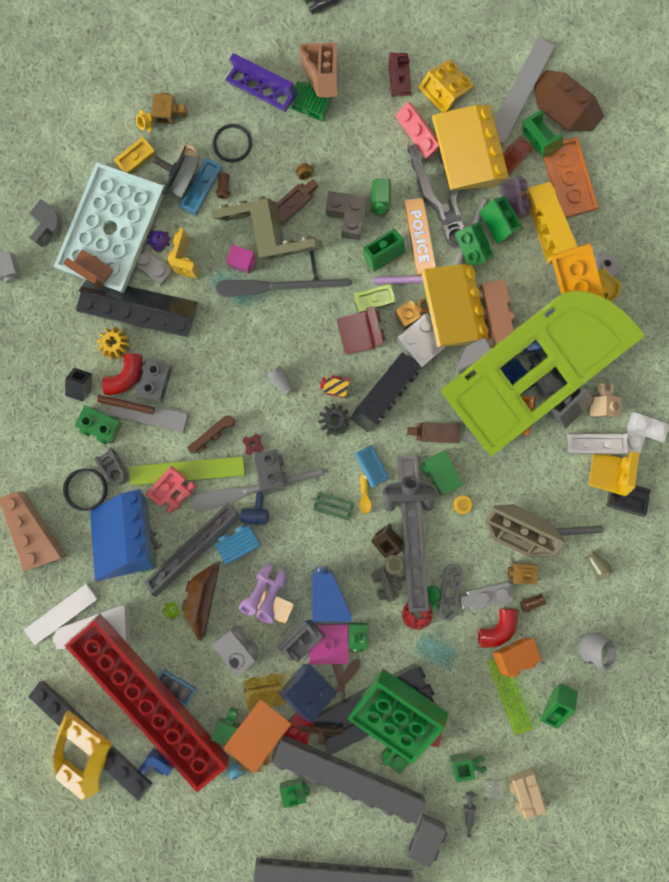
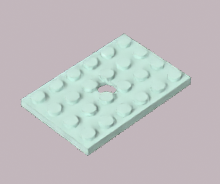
[54,162,164,293]

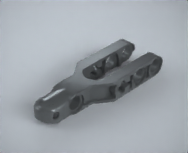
[407,137,464,248]

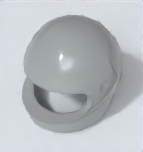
[578,632,616,670]

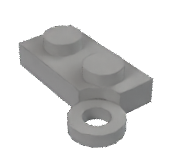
[135,241,173,286]

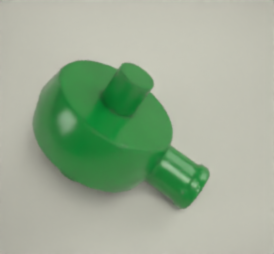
[427,585,441,610]

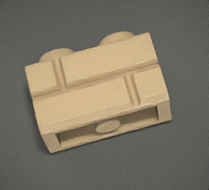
[508,768,547,819]

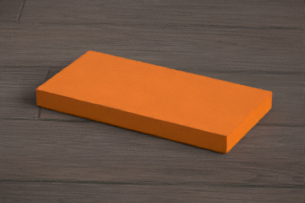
[544,137,599,218]

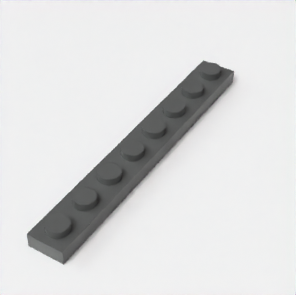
[397,455,429,612]

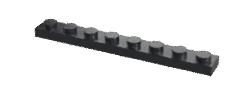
[29,681,153,801]

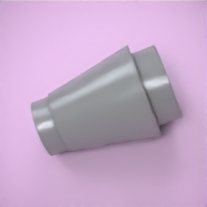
[267,366,294,395]

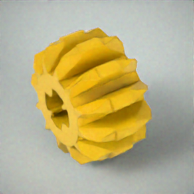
[97,327,130,360]

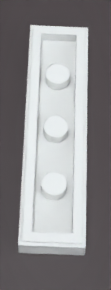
[24,583,99,645]

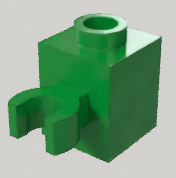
[348,622,369,652]
[211,707,241,745]
[450,752,487,783]
[279,778,310,808]

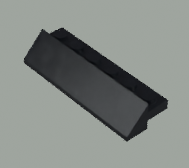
[76,280,198,338]

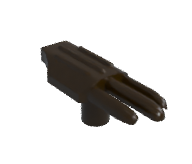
[298,725,343,745]

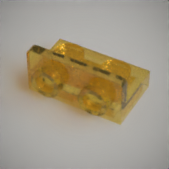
[244,674,286,711]

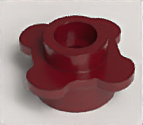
[243,434,264,455]

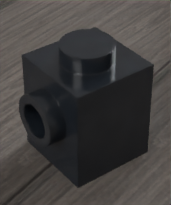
[65,367,92,402]

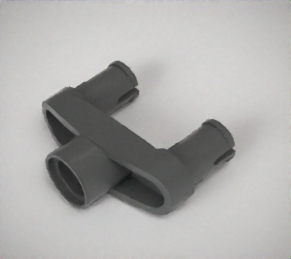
[383,475,438,511]

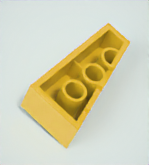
[525,181,578,264]

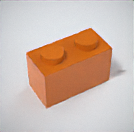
[492,637,542,678]

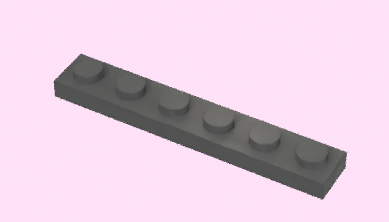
[144,503,240,597]

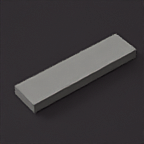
[109,397,188,433]

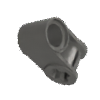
[95,447,128,484]

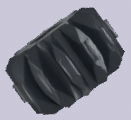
[318,404,351,436]

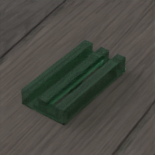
[313,492,355,521]

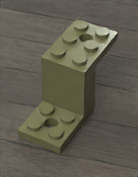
[212,196,323,259]

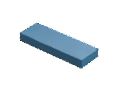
[179,157,223,216]

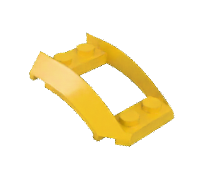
[53,711,112,800]

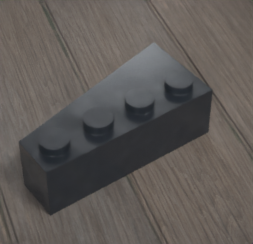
[351,352,420,433]

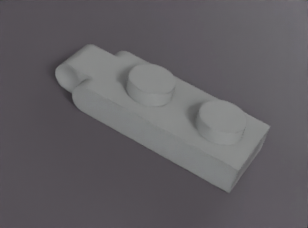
[459,582,513,611]

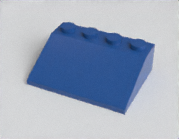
[90,489,154,582]

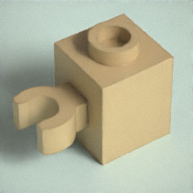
[590,383,621,417]

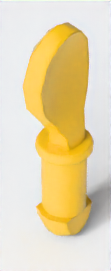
[359,473,371,514]

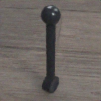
[308,250,320,280]

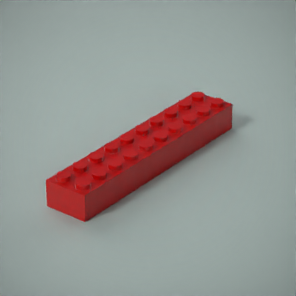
[64,614,230,792]

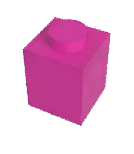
[226,245,257,274]

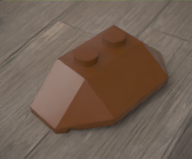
[534,70,604,132]
[182,562,220,641]

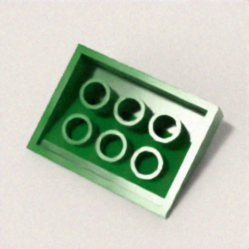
[347,668,449,764]

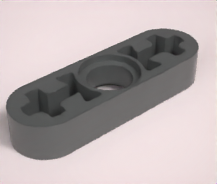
[438,564,462,620]

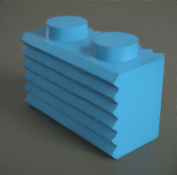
[215,524,261,565]

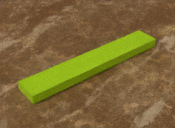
[129,456,245,485]

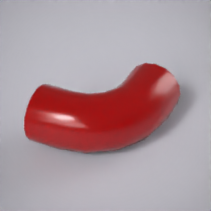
[102,353,143,395]
[478,608,518,648]

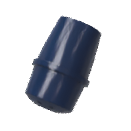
[240,492,269,525]

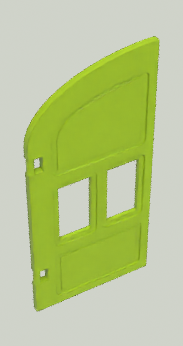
[439,291,645,457]

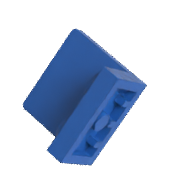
[138,747,173,777]

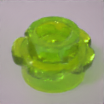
[162,601,180,620]

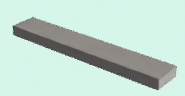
[495,37,555,146]

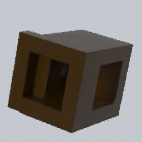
[371,523,403,559]

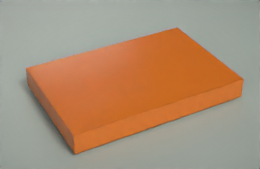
[223,699,291,773]

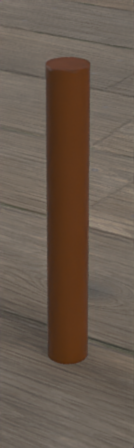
[97,395,155,415]

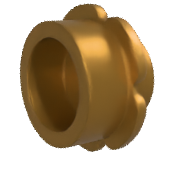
[295,163,313,180]

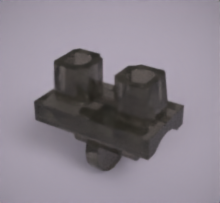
[371,565,406,602]

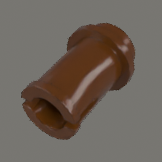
[215,173,230,199]
[519,593,546,613]

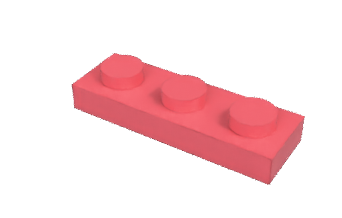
[395,102,440,159]

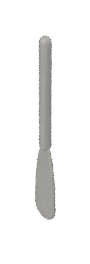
[191,468,325,512]

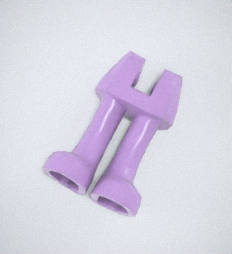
[239,563,287,623]

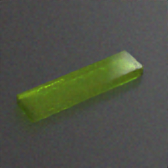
[486,658,533,736]

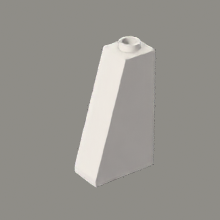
[53,604,130,649]

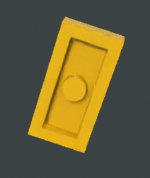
[114,136,156,174]

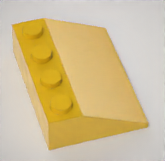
[432,105,509,190]
[421,264,489,346]

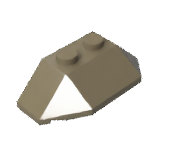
[485,504,565,557]

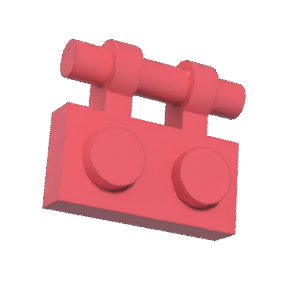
[146,465,196,513]

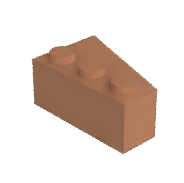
[299,42,338,98]

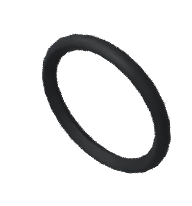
[213,124,252,163]

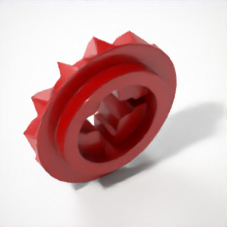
[402,602,433,630]

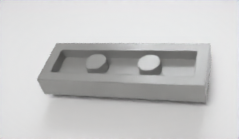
[567,434,628,454]

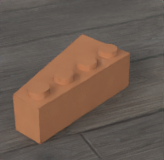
[479,280,523,358]
[0,491,67,572]

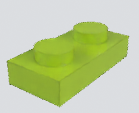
[354,283,396,313]

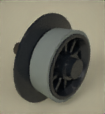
[152,145,199,198]

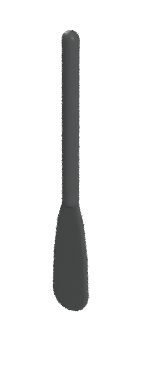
[215,279,352,297]

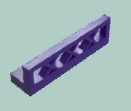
[225,53,298,112]

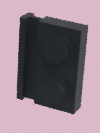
[606,485,651,517]

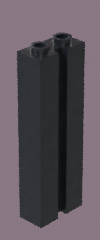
[313,663,435,756]

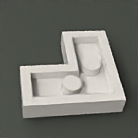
[625,412,669,453]

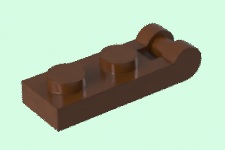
[187,415,236,454]

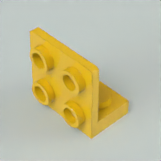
[418,60,475,113]
[168,228,200,279]
[588,451,640,496]

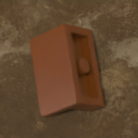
[63,250,113,288]

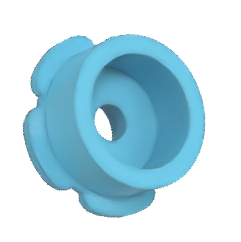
[225,763,244,781]

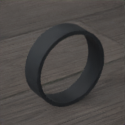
[63,468,108,511]

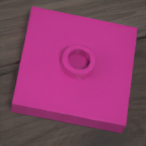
[310,624,349,665]

